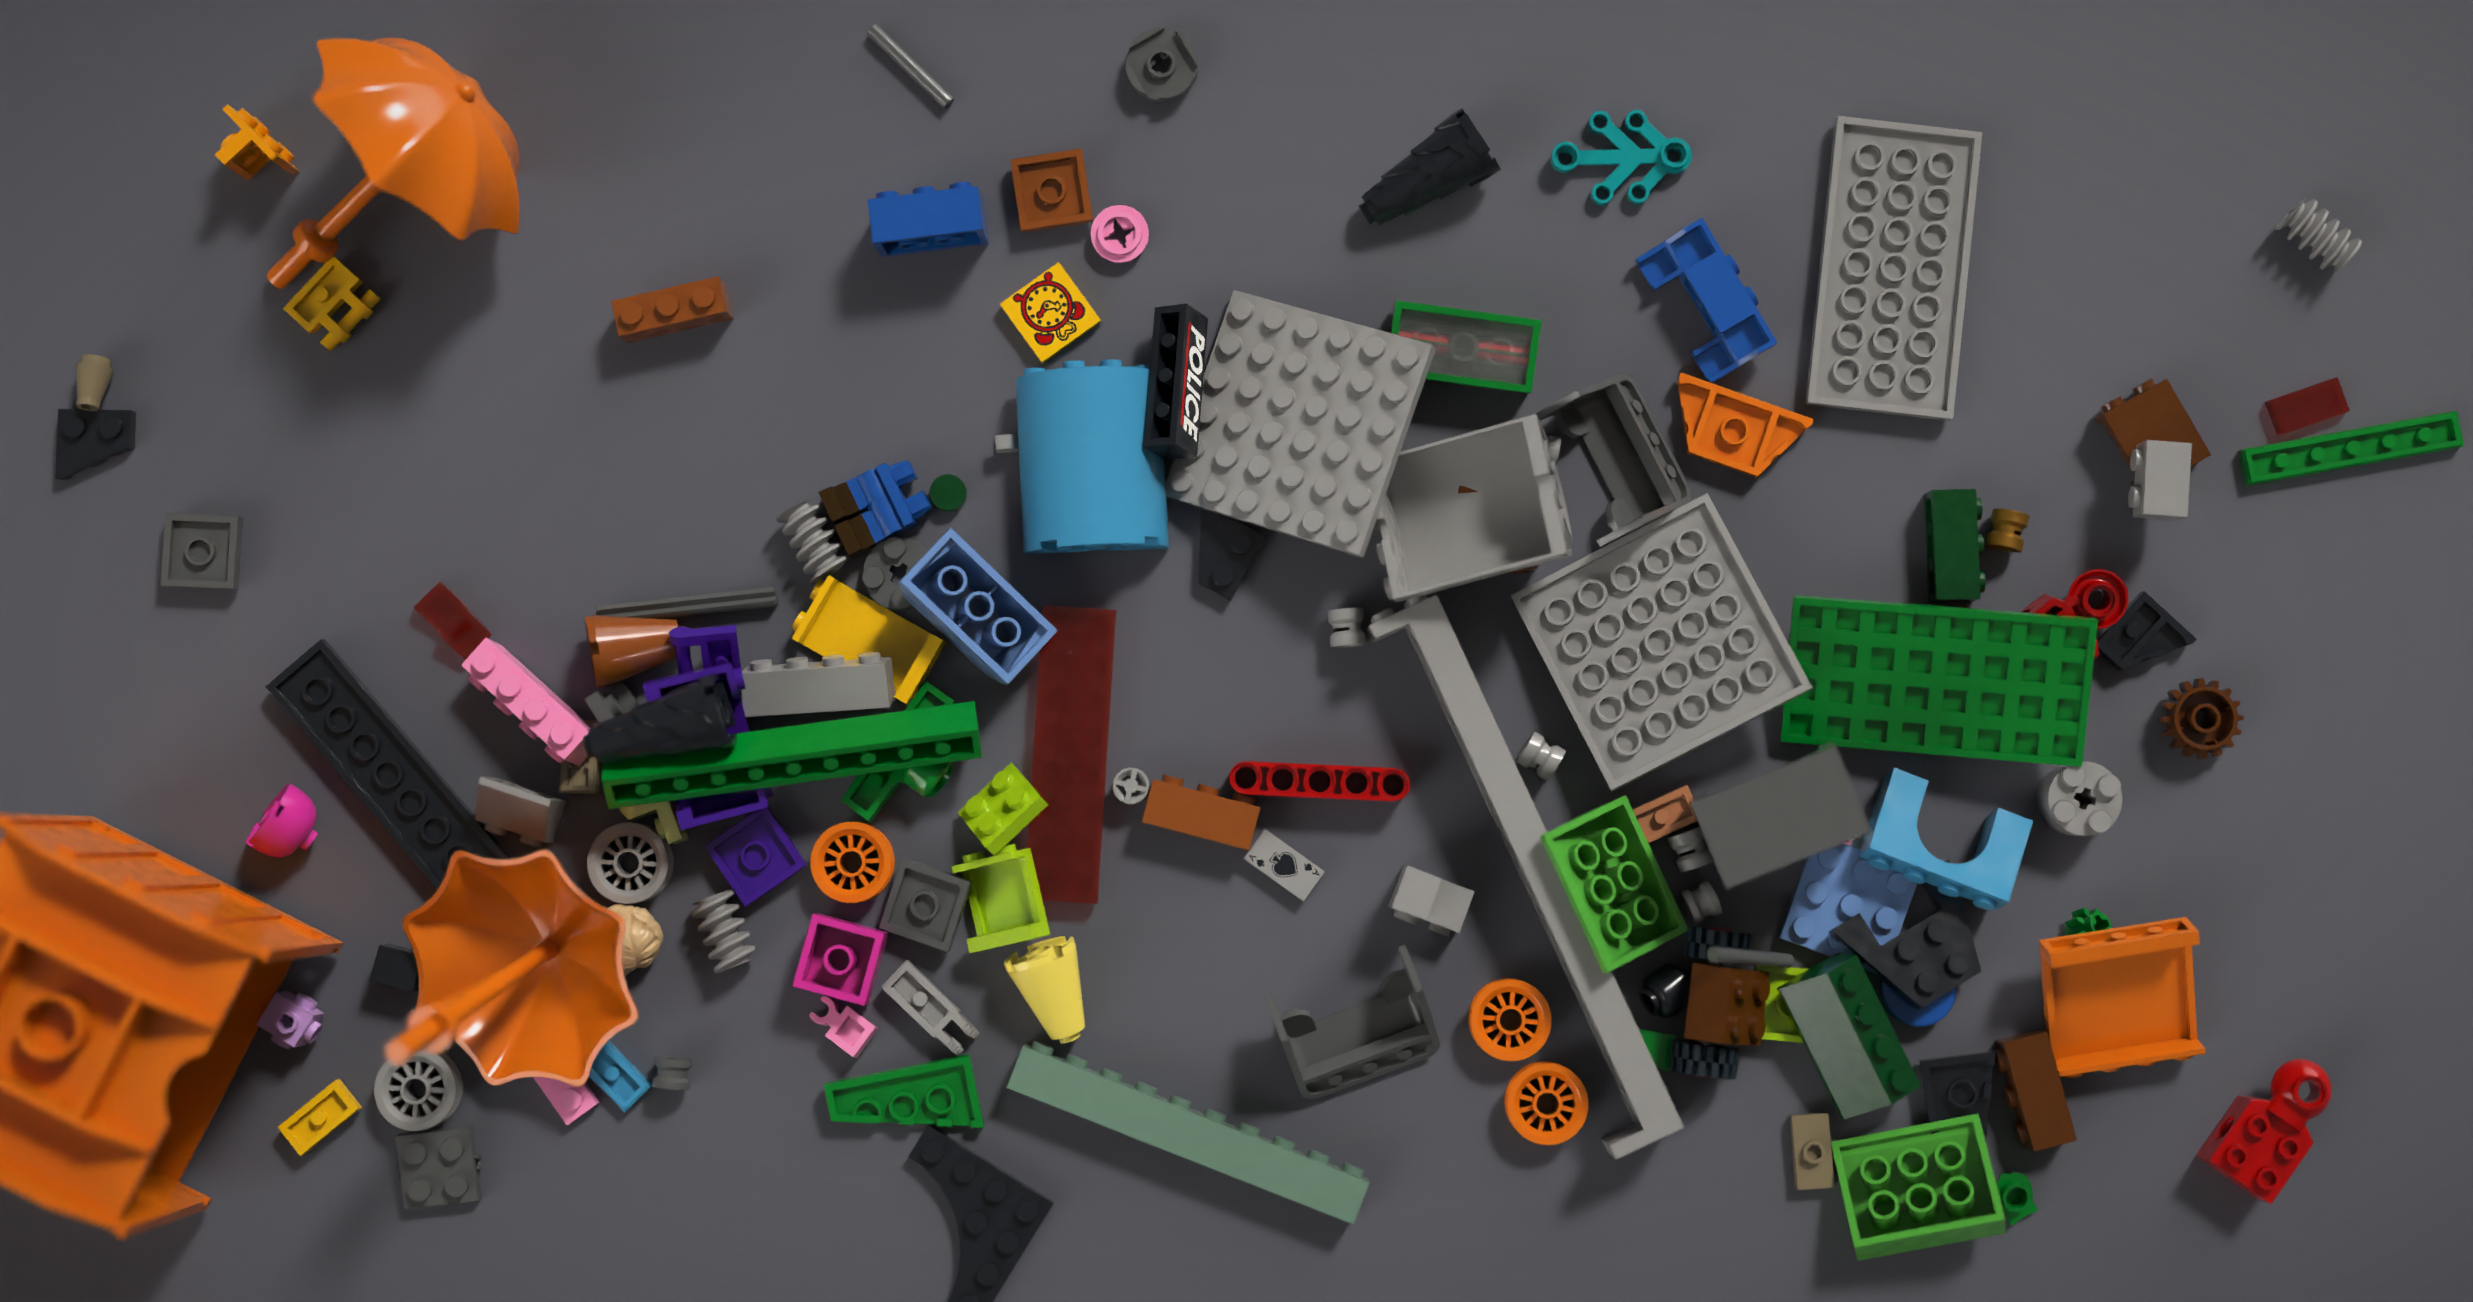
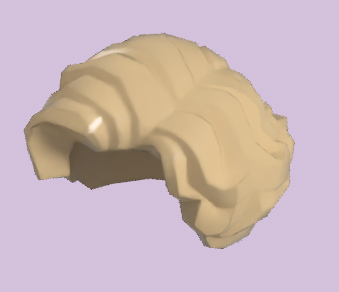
[607,903,663,977]

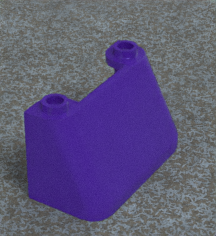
[643,662,774,830]

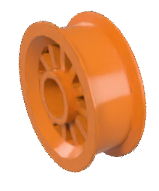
[810,822,895,903]
[1468,978,1552,1061]
[1504,1061,1589,1145]

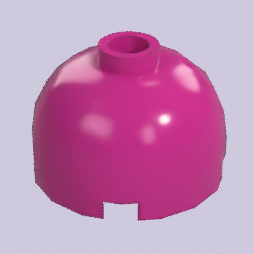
[245,783,318,858]

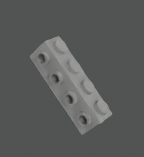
[741,652,896,717]

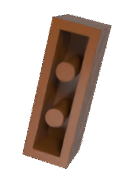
[611,276,734,343]
[1142,774,1260,850]

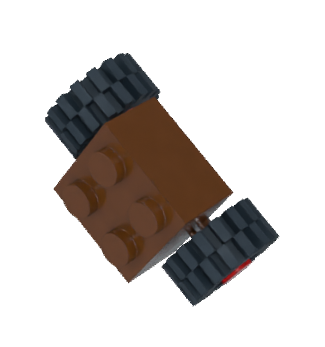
[1669,926,1770,1080]

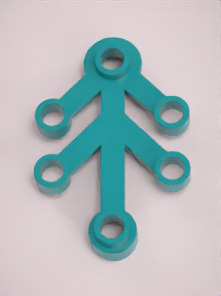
[1550,110,1692,206]

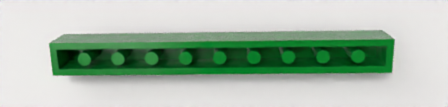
[602,701,982,809]

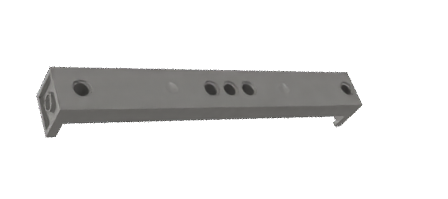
[1366,594,1684,1159]

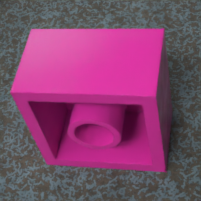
[793,913,889,1006]

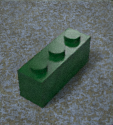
[1924,489,1986,603]

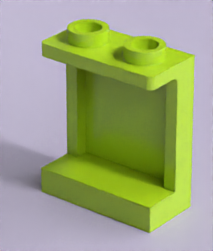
[951,844,1050,953]

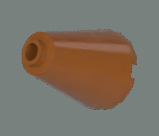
[584,615,685,688]

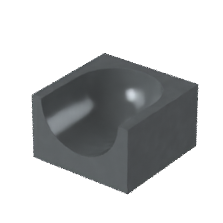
[1691,741,1871,889]

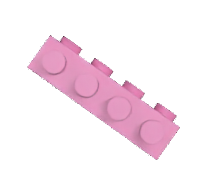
[461,638,592,766]

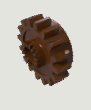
[2157,678,2244,759]

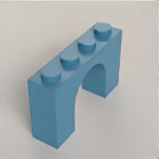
[1859,767,2033,911]

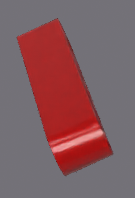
[1229,761,1410,802]

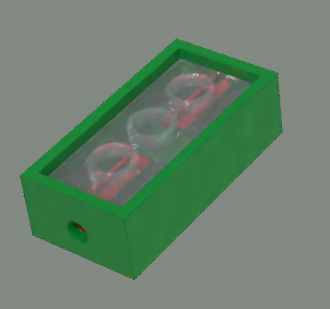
[1390,300,1542,394]

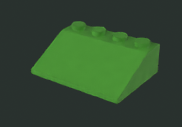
[1540,795,1688,974]
[1831,1113,2006,1261]

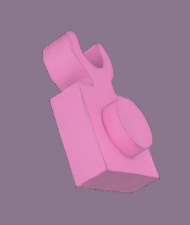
[809,996,879,1059]

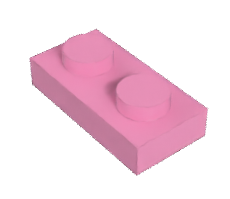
[533,1077,600,1126]

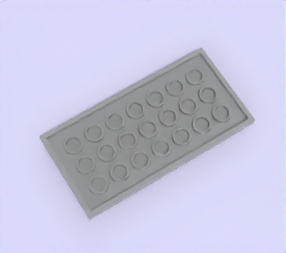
[1805,116,1983,421]

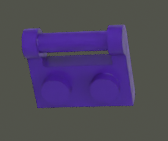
[669,625,742,696]

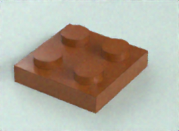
[1010,148,1093,233]

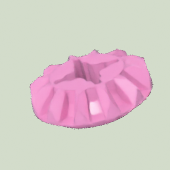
[1091,205,1149,264]

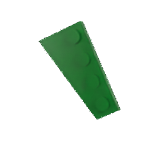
[824,1054,985,1128]

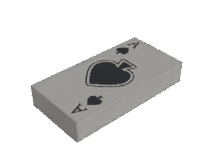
[1244,829,1325,902]

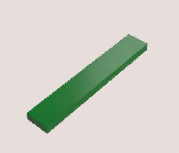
[2238,411,2464,486]

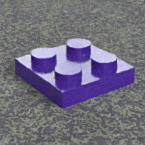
[704,807,808,907]

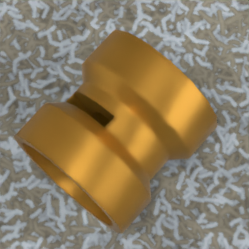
[1985,508,2030,553]

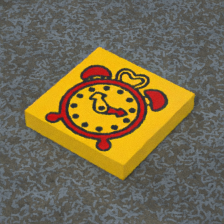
[1000,262,1101,364]

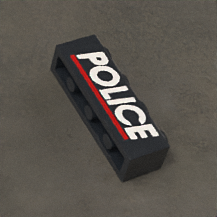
[1143,303,1208,460]

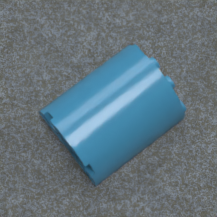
[1015,359,1169,554]

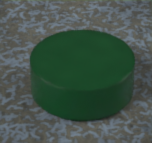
[930,474,967,512]

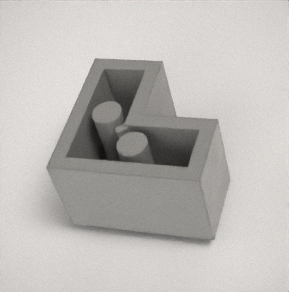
[1388,865,1475,937]

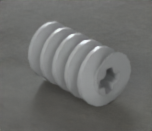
[2276,198,2362,275]
[776,502,849,584]
[691,890,756,973]

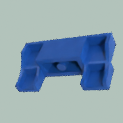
[1635,218,1778,383]

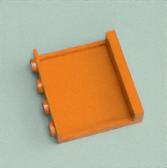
[2039,917,2206,1078]

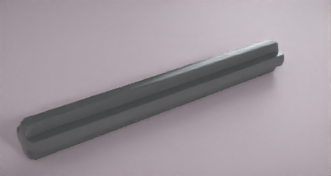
[596,587,778,619]

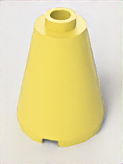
[1004,936,1085,1044]

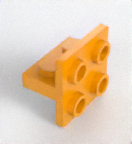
[214,104,299,181]

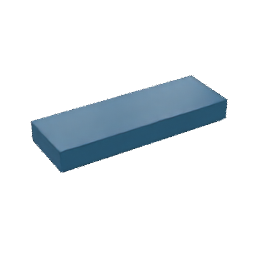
[589,1040,652,1113]

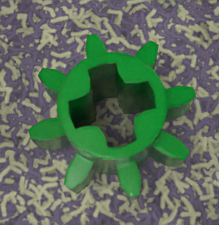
[2065,907,2112,936]

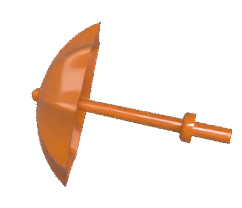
[267,38,520,289]
[385,850,638,1086]

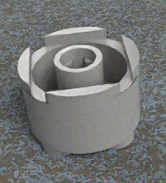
[2037,762,2122,836]

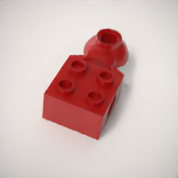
[2021,569,2129,658]
[2196,1059,2332,1204]

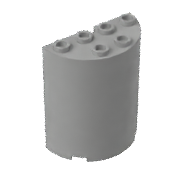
[1374,414,1573,602]

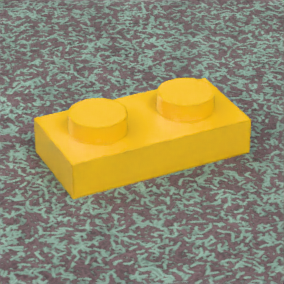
[277,1079,362,1156]

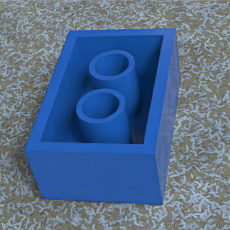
[867,182,989,257]

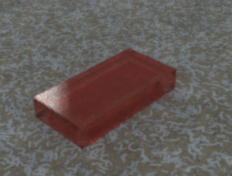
[2265,377,2350,436]

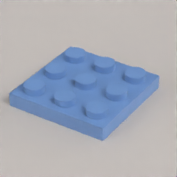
[1778,843,1917,975]

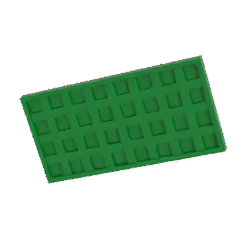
[1780,595,2098,767]

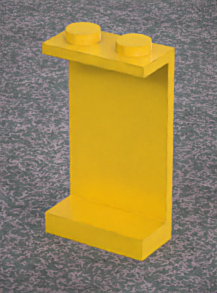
[791,575,946,705]

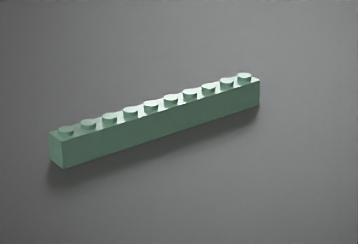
[1007,1041,1370,1225]

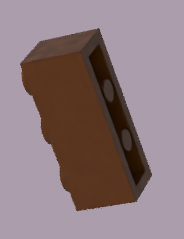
[1995,1029,2077,1152]

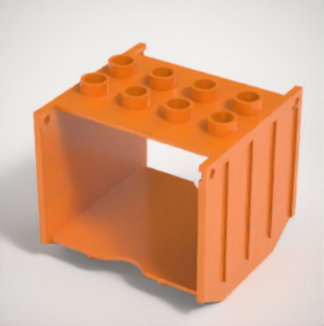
[0,814,344,1239]

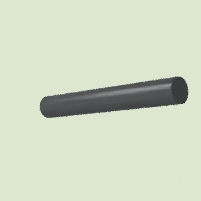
[867,24,954,109]
[1707,947,1794,968]

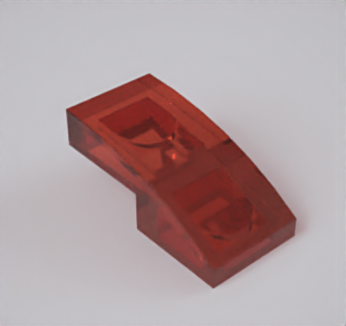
[414,581,492,660]

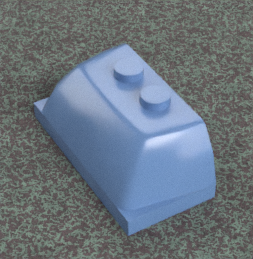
[898,528,1058,685]

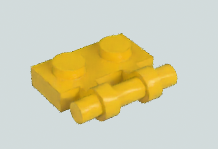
[283,256,381,352]

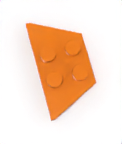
[1677,373,1814,478]

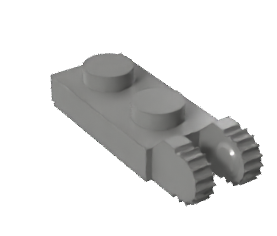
[881,960,979,1056]

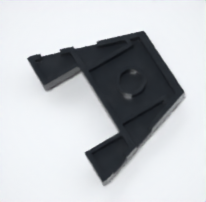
[1829,859,1981,1010]

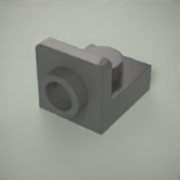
[585,683,639,722]

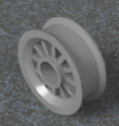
[587,822,674,904]
[374,1050,463,1131]

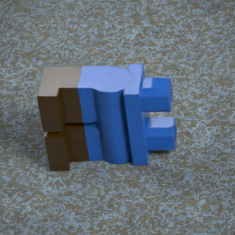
[818,460,933,558]

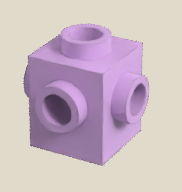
[256,991,325,1049]

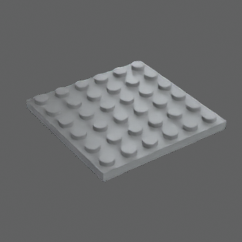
[1166,290,1436,558]
[1511,493,1812,792]

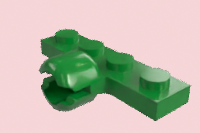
[840,681,957,823]

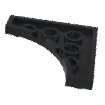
[908,1124,1054,1302]

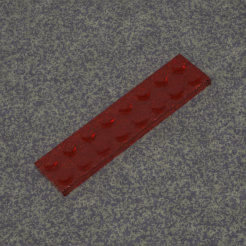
[1027,606,1117,904]

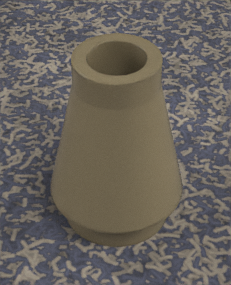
[76,354,114,411]

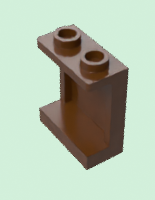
[2094,378,2211,486]

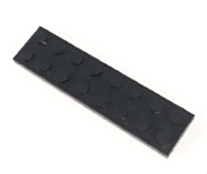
[265,639,511,890]

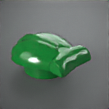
[1996,1172,2038,1225]

